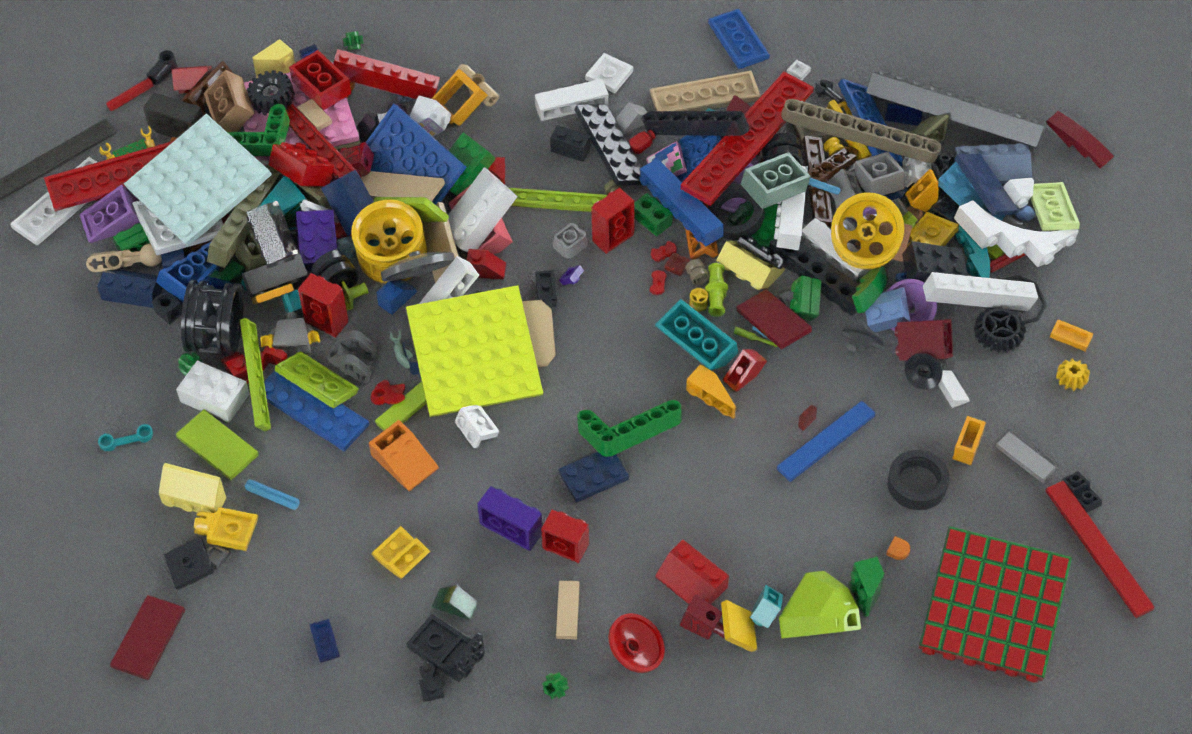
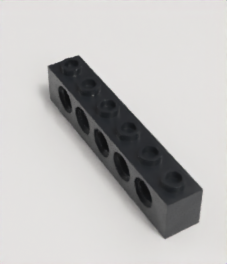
[769,239,858,316]

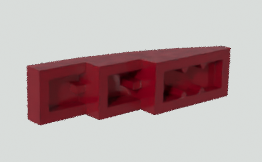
[1046,111,1114,169]

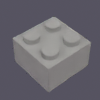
[855,152,905,195]

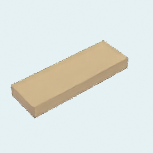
[556,581,580,640]

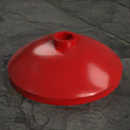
[608,613,665,673]

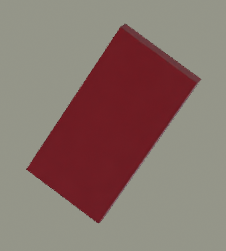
[736,289,812,350]
[110,595,185,680]

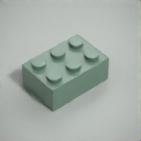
[741,152,811,209]

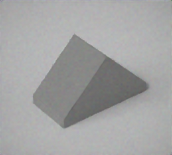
[615,103,647,135]

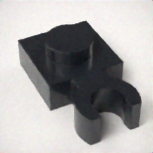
[419,663,444,702]

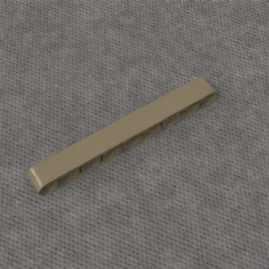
[781,99,941,163]

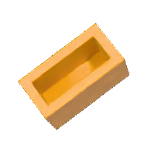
[952,416,986,465]

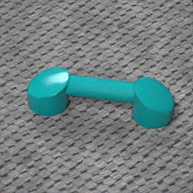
[98,424,153,452]

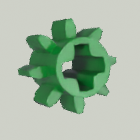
[343,31,364,51]
[178,352,202,376]
[542,672,569,699]

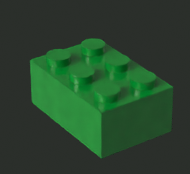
[448,132,496,196]

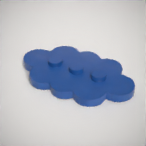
[677,135,722,182]

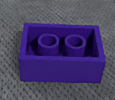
[295,210,337,271]
[477,486,542,551]

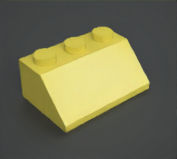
[716,241,785,290]
[159,463,226,513]

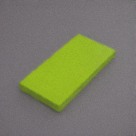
[374,197,449,222]
[275,351,359,409]
[176,409,259,481]

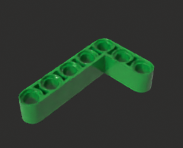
[227,104,290,156]
[577,400,682,457]

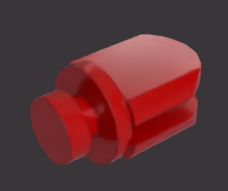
[629,130,656,154]

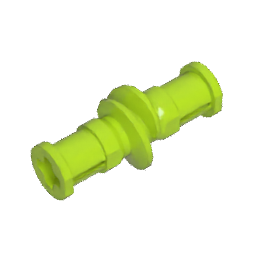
[705,263,728,317]

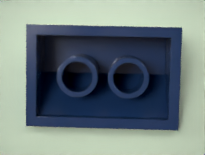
[321,169,374,237]
[97,269,163,308]

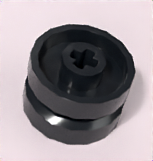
[762,133,803,166]
[310,250,359,294]

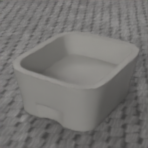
[553,223,588,258]

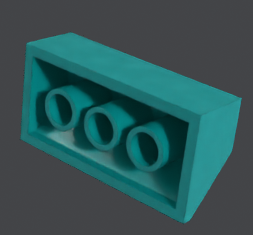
[655,299,739,370]

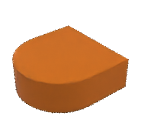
[886,536,910,560]

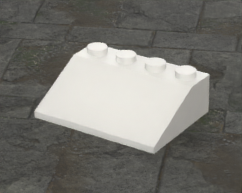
[448,167,518,252]

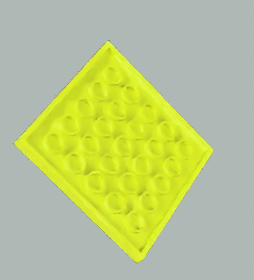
[406,285,543,417]

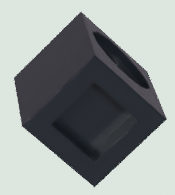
[152,291,182,325]

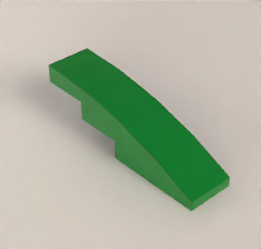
[852,266,888,313]

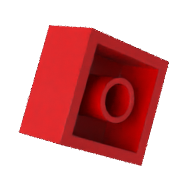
[541,509,589,563]

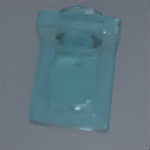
[336,236,357,260]

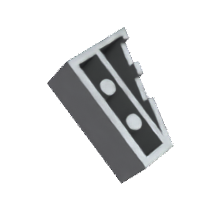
[241,254,307,296]

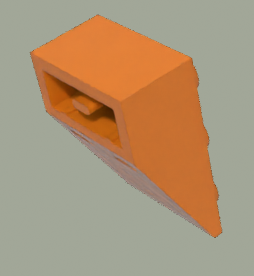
[369,420,439,491]

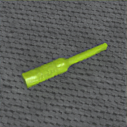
[734,327,777,347]

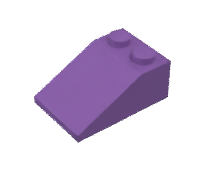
[79,185,140,243]

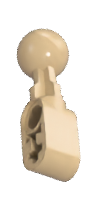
[86,243,162,272]

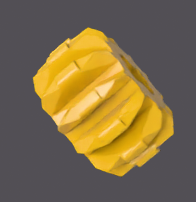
[1056,358,1090,392]

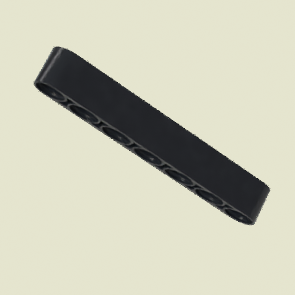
[641,111,750,136]

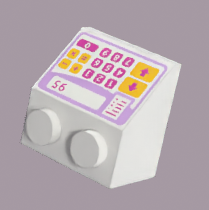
[410,96,451,136]

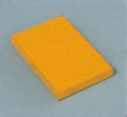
[251,283,294,305]

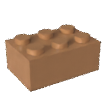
[204,69,254,132]

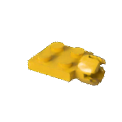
[907,212,959,247]
[194,507,258,551]

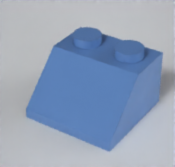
[865,287,910,332]

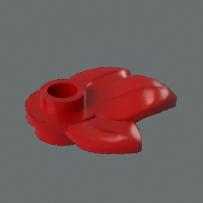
[370,379,405,405]

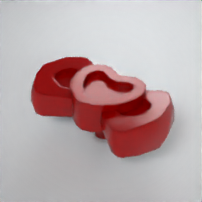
[650,241,677,262]
[649,270,667,295]

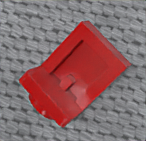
[260,346,288,371]

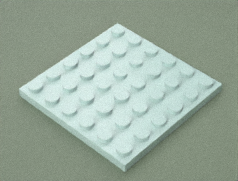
[124,114,272,247]

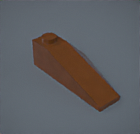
[176,61,233,122]

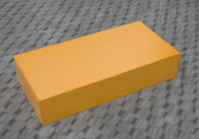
[1050,319,1093,352]

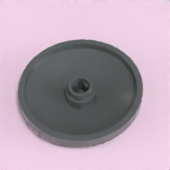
[381,251,455,282]

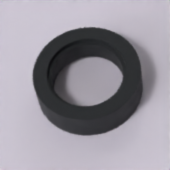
[708,183,765,240]
[887,450,949,510]

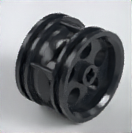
[181,280,244,356]

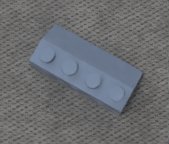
[954,143,1032,184]

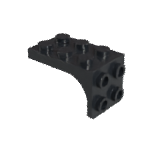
[406,614,485,682]

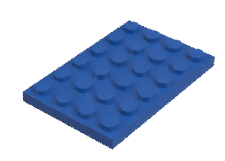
[366,104,466,205]

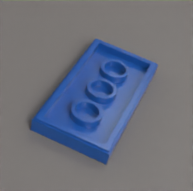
[708,9,770,70]

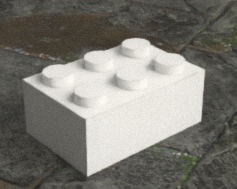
[176,361,249,423]

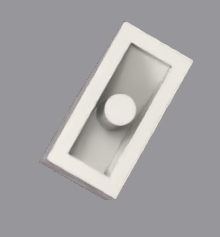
[1003,178,1034,208]

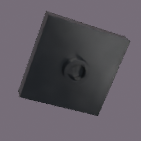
[164,537,214,590]

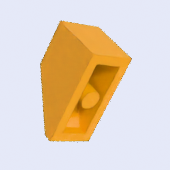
[905,169,938,212]

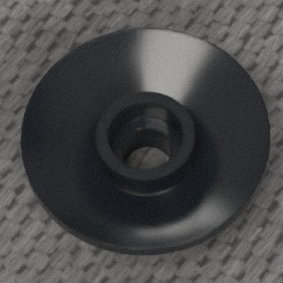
[904,353,943,390]

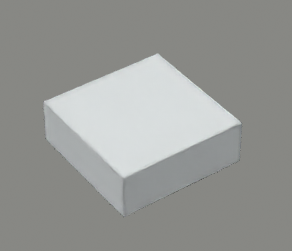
[786,59,811,81]

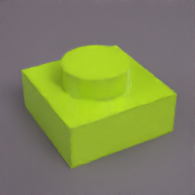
[903,211,918,228]

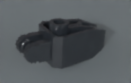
[931,152,956,189]

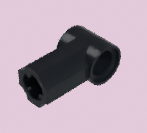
[146,50,178,85]

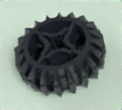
[974,305,1026,354]

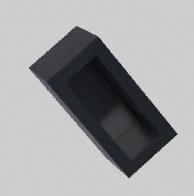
[550,125,590,162]

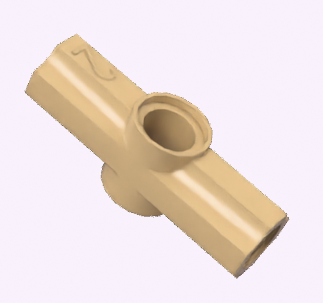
[455,64,499,107]

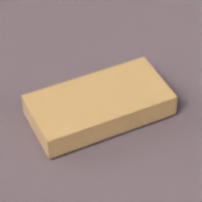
[297,99,332,131]

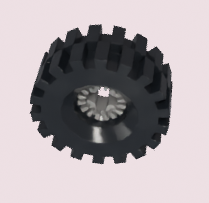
[247,70,295,116]

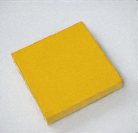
[721,600,757,652]

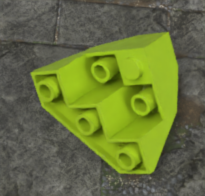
[779,571,861,638]

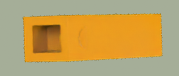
[686,364,736,419]

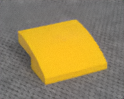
[371,526,430,579]

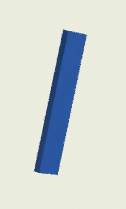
[777,401,875,482]

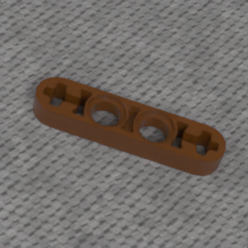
[808,146,858,186]

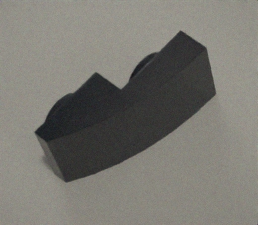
[1062,471,1102,512]

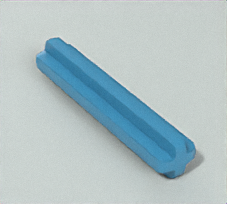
[245,479,300,510]

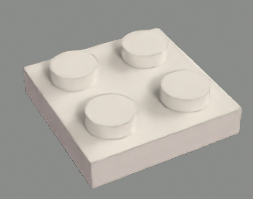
[585,53,633,93]

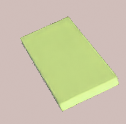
[1030,182,1080,231]

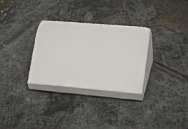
[938,370,970,408]

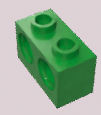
[634,193,673,237]

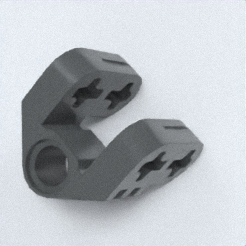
[326,331,378,383]

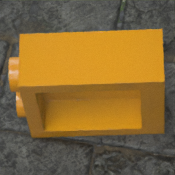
[432,69,488,127]

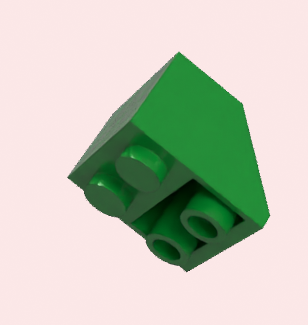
[849,556,885,617]

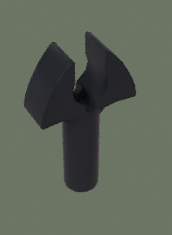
[815,79,843,104]

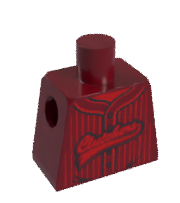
[340,142,374,178]
[679,594,725,640]

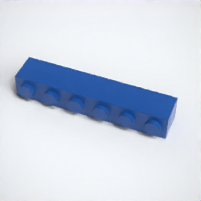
[639,158,723,247]

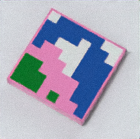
[647,141,687,177]

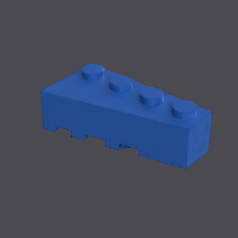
[156,241,222,303]

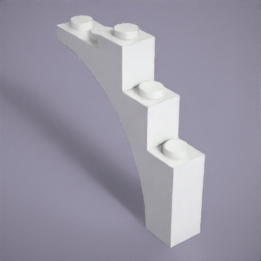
[954,200,1079,267]

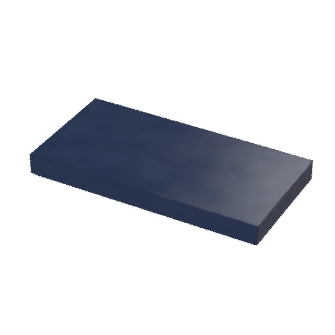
[954,154,1019,215]

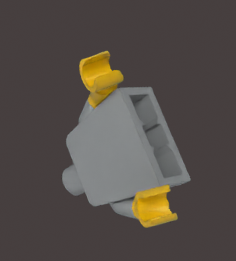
[260,312,320,355]

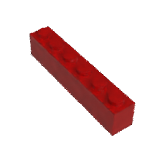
[333,49,440,99]

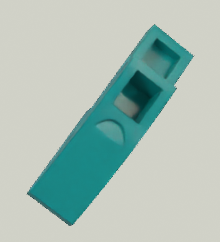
[956,225,990,278]

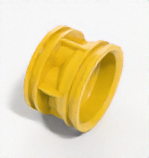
[831,193,904,270]
[351,200,427,284]

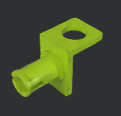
[341,281,368,311]

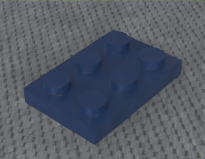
[558,452,629,503]

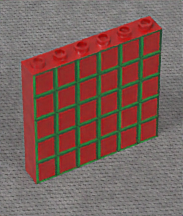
[918,526,1072,683]

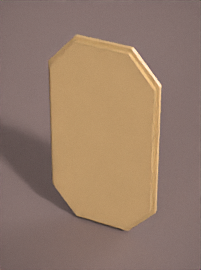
[522,300,556,367]

